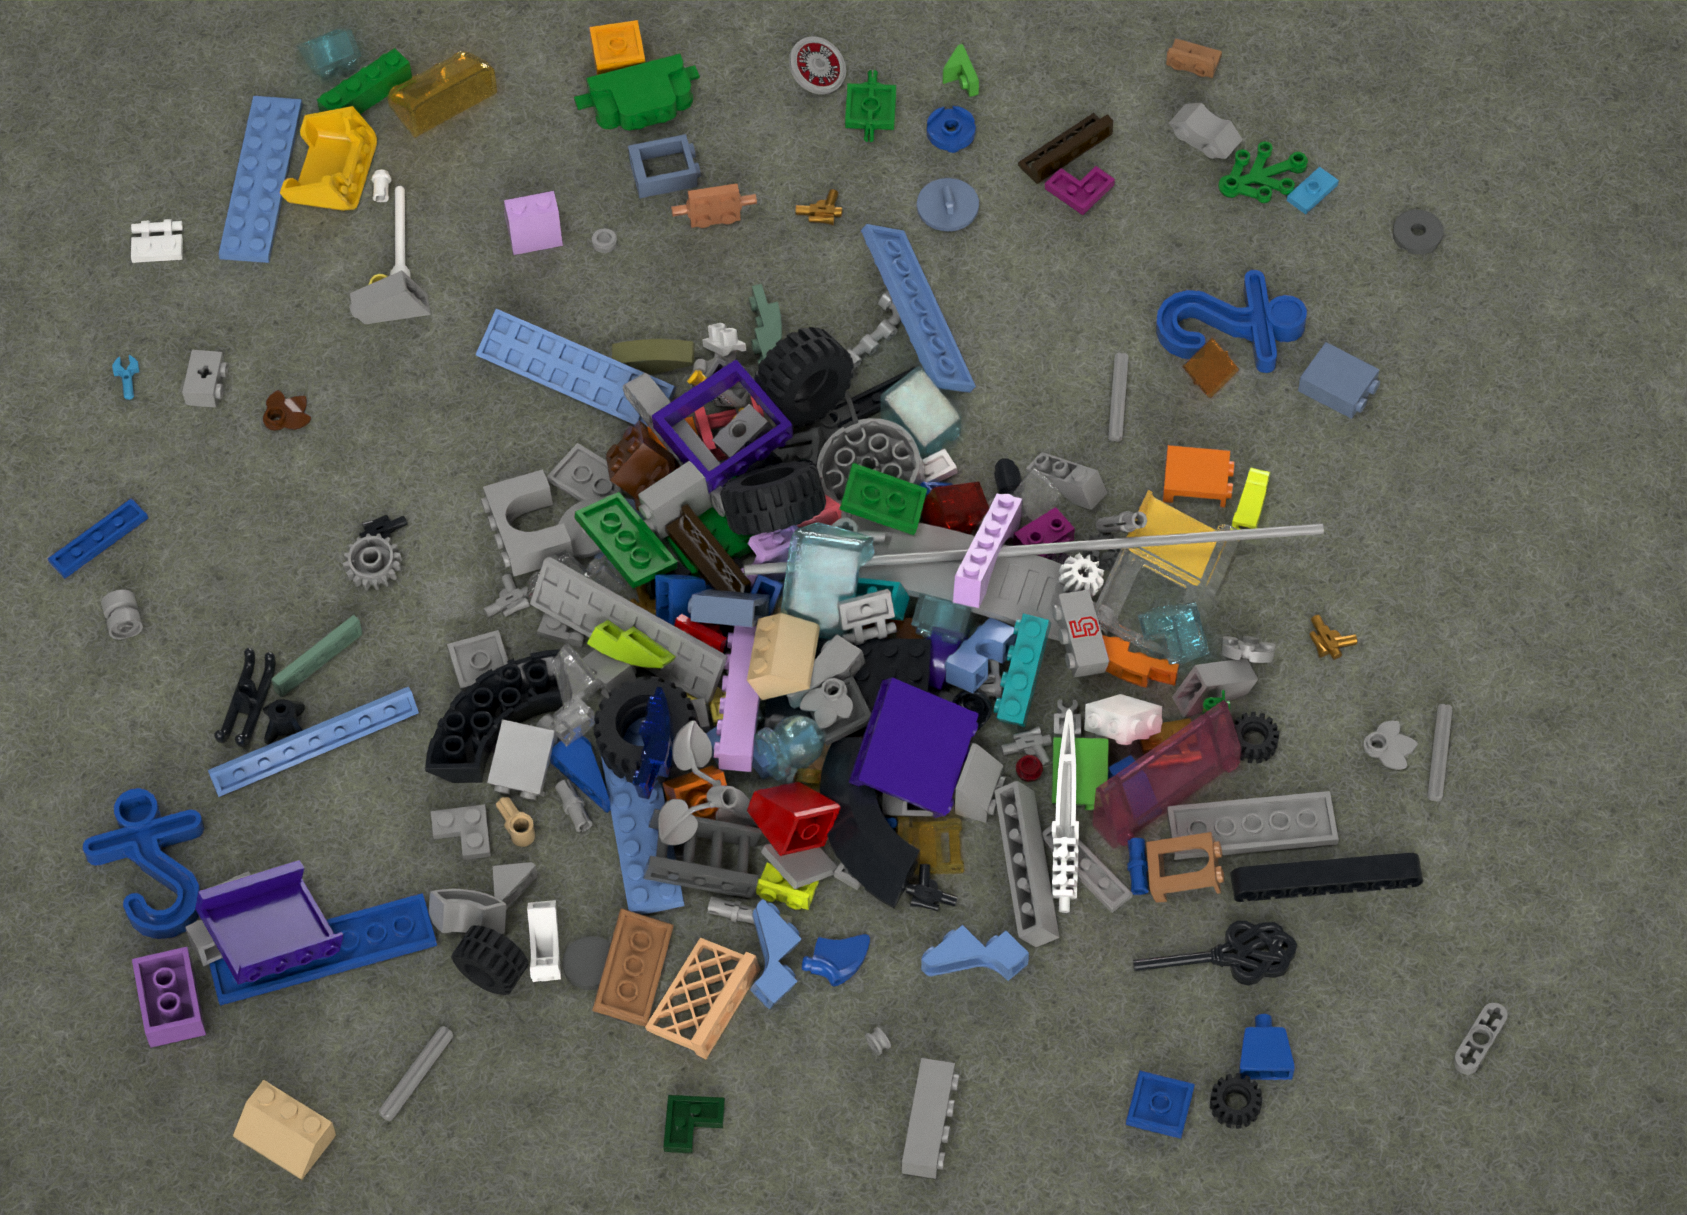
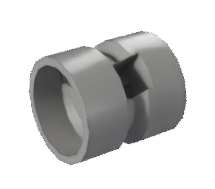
[101,590,143,640]

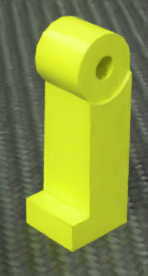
[1231,468,1270,530]

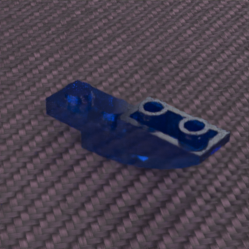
[633,687,674,799]

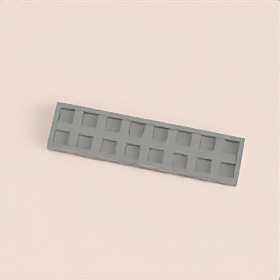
[530,557,728,704]

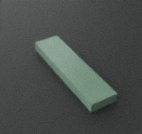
[271,615,362,697]

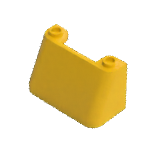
[280,106,377,211]

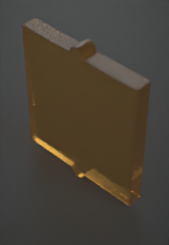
[1182,338,1240,398]

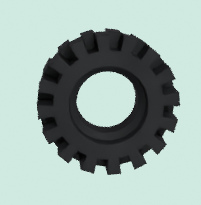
[1229,712,1279,764]
[1210,1073,1263,1129]

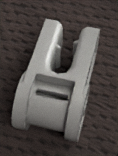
[977,659,1001,699]

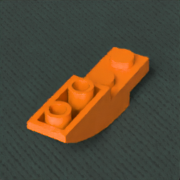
[1102,635,1179,688]

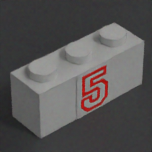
[1052,589,1109,678]

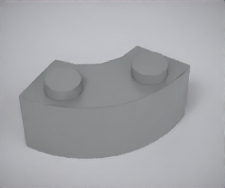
[1169,103,1243,159]
[429,889,507,934]

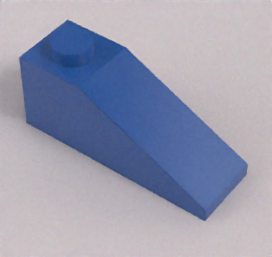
[550,731,611,813]

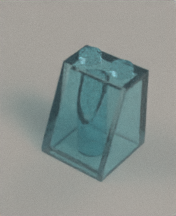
[881,366,961,459]

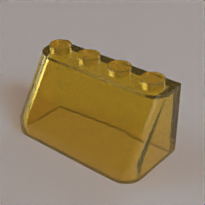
[388,51,497,138]

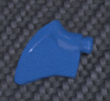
[802,934,870,986]

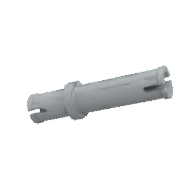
[1096,511,1147,534]
[707,896,792,925]

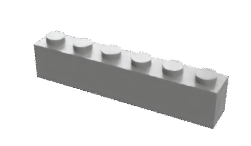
[994,781,1060,947]

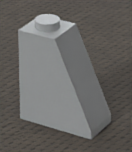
[349,271,431,324]
[1172,658,1258,718]

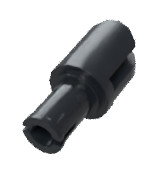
[994,458,1025,516]

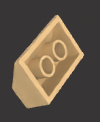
[747,613,820,700]
[233,1080,336,1180]

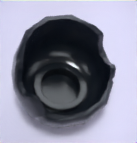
[952,690,993,731]

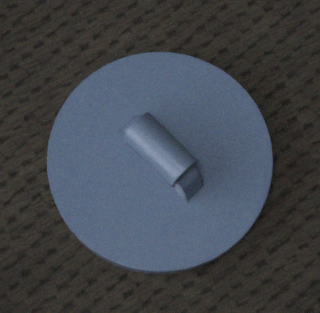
[917,178,979,231]

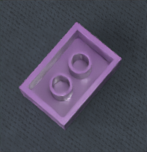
[132,947,206,1048]

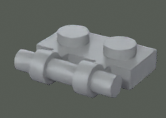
[836,589,897,645]

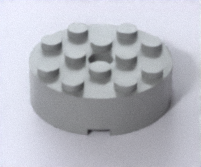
[817,418,925,505]

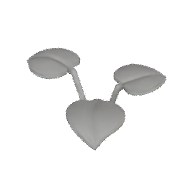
[658,721,757,845]

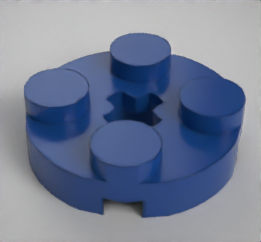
[927,106,976,153]

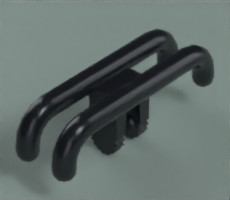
[214,648,276,747]

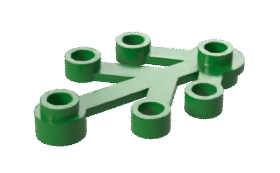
[1218,141,1308,203]

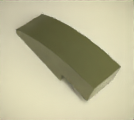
[612,339,695,375]

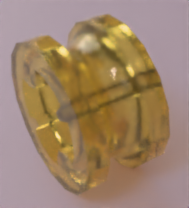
[796,768,821,784]

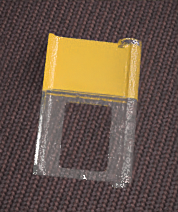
[1094,490,1240,666]

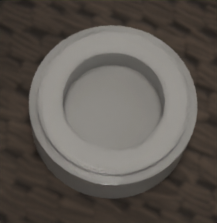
[592,228,617,253]

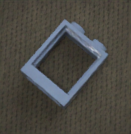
[628,134,701,198]

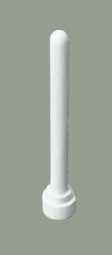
[390,186,410,277]

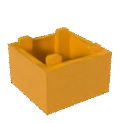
[589,20,645,75]

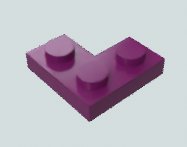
[1045,166,1115,215]

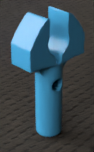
[112,355,140,400]

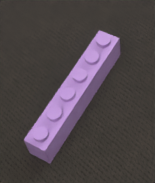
[714,626,760,772]

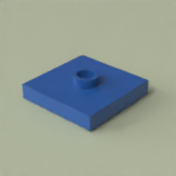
[1126,1070,1195,1139]

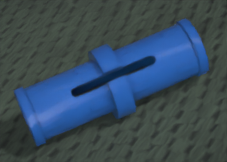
[1127,838,1149,895]

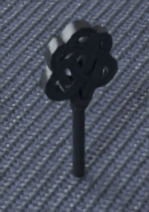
[1133,921,1297,986]

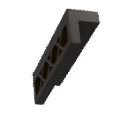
[1018,113,1114,184]
[665,504,751,593]

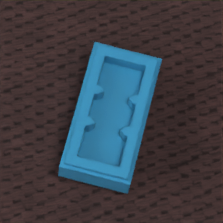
[1287,167,1339,214]

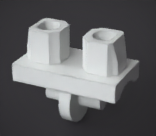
[702,323,746,364]

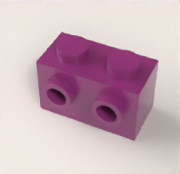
[1013,507,1075,560]

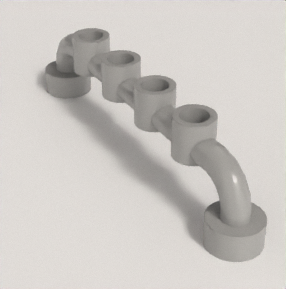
[847,291,901,369]

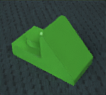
[943,44,979,97]

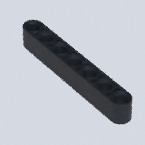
[1230,853,1423,902]

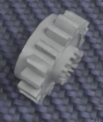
[343,534,402,591]

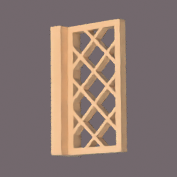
[645,938,761,1059]

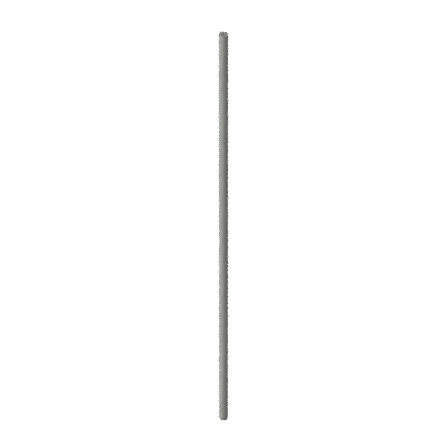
[744,524,1324,576]

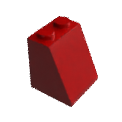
[746,782,841,856]

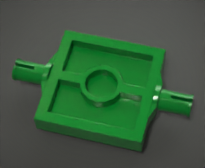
[845,70,896,142]

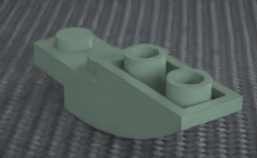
[749,284,782,368]

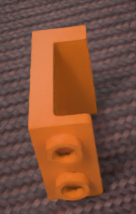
[1163,445,1234,507]

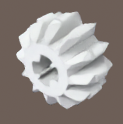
[1058,553,1104,597]

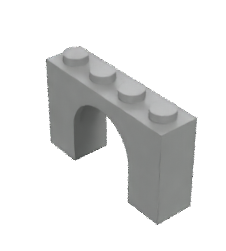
[481,470,574,577]

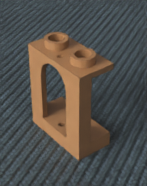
[1146,832,1224,902]

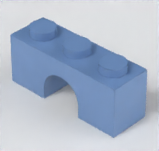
[944,618,1017,693]

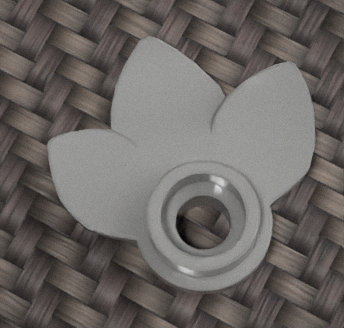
[800,678,853,729]
[1363,721,1418,770]

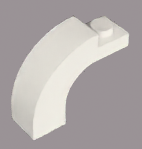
[527,900,561,982]

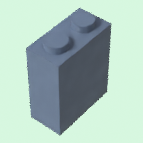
[1298,342,1380,419]
[688,589,770,627]

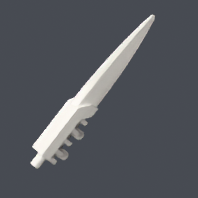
[1052,708,1079,913]

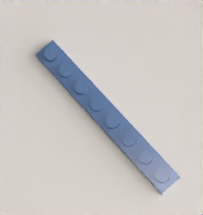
[208,687,419,797]

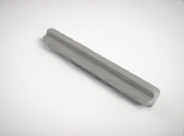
[1108,353,1128,442]
[1427,704,1453,802]
[379,1026,453,1121]

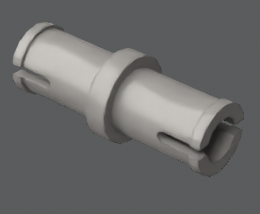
[555,779,592,832]

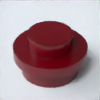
[1016,755,1043,782]

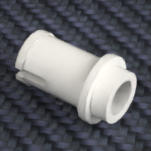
[372,170,391,202]

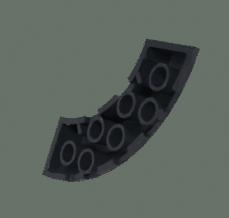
[425,649,566,783]
[820,737,920,909]

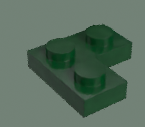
[663,1095,725,1153]

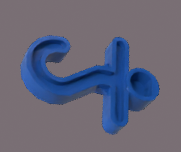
[1156,270,1307,373]
[83,788,204,939]

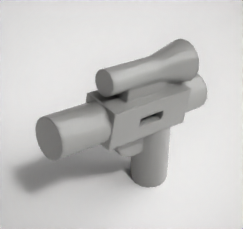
[483,574,531,618]
[1001,726,1052,768]

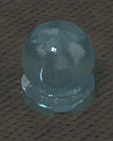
[754,714,824,781]

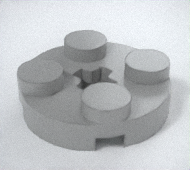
[1221,636,1276,663]

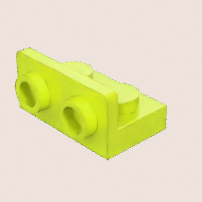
[756,862,819,910]

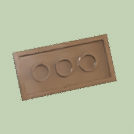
[592,908,674,1026]

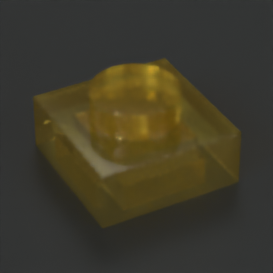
[896,816,914,844]

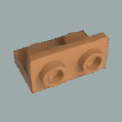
[1166,39,1222,78]

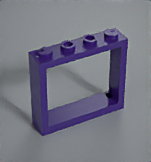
[652,360,793,493]

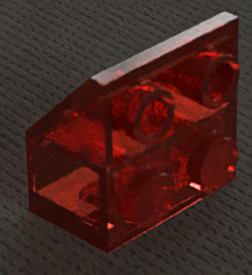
[923,482,990,535]

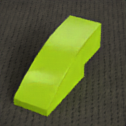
[587,620,676,668]

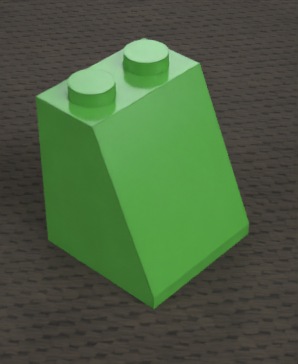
[1052,737,1108,811]

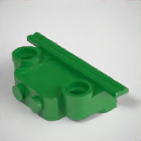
[574,54,700,131]

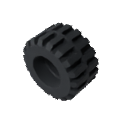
[451,925,529,995]

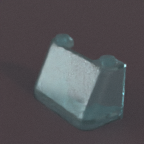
[781,522,874,639]

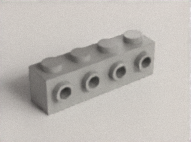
[902,1058,960,1179]

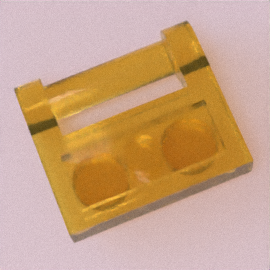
[912,818,964,875]

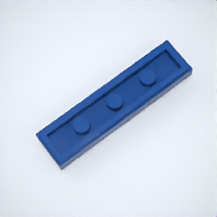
[48,498,148,579]

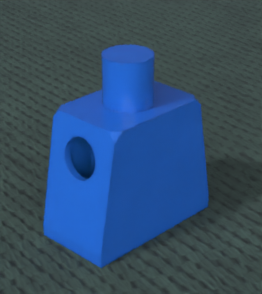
[655,575,711,626]
[1239,1014,1295,1080]

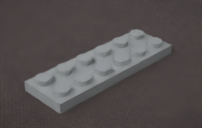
[1167,791,1339,860]

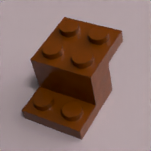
[606,420,676,513]

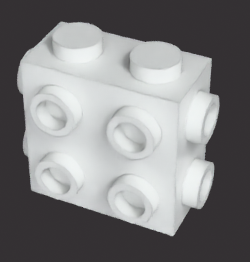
[1084,694,1162,745]

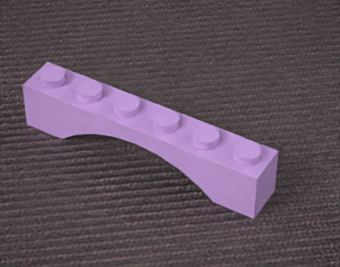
[953,494,1022,608]

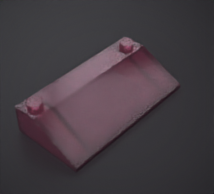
[1093,700,1241,849]

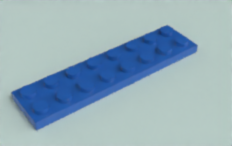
[209,893,437,1006]

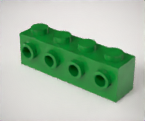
[317,48,413,114]

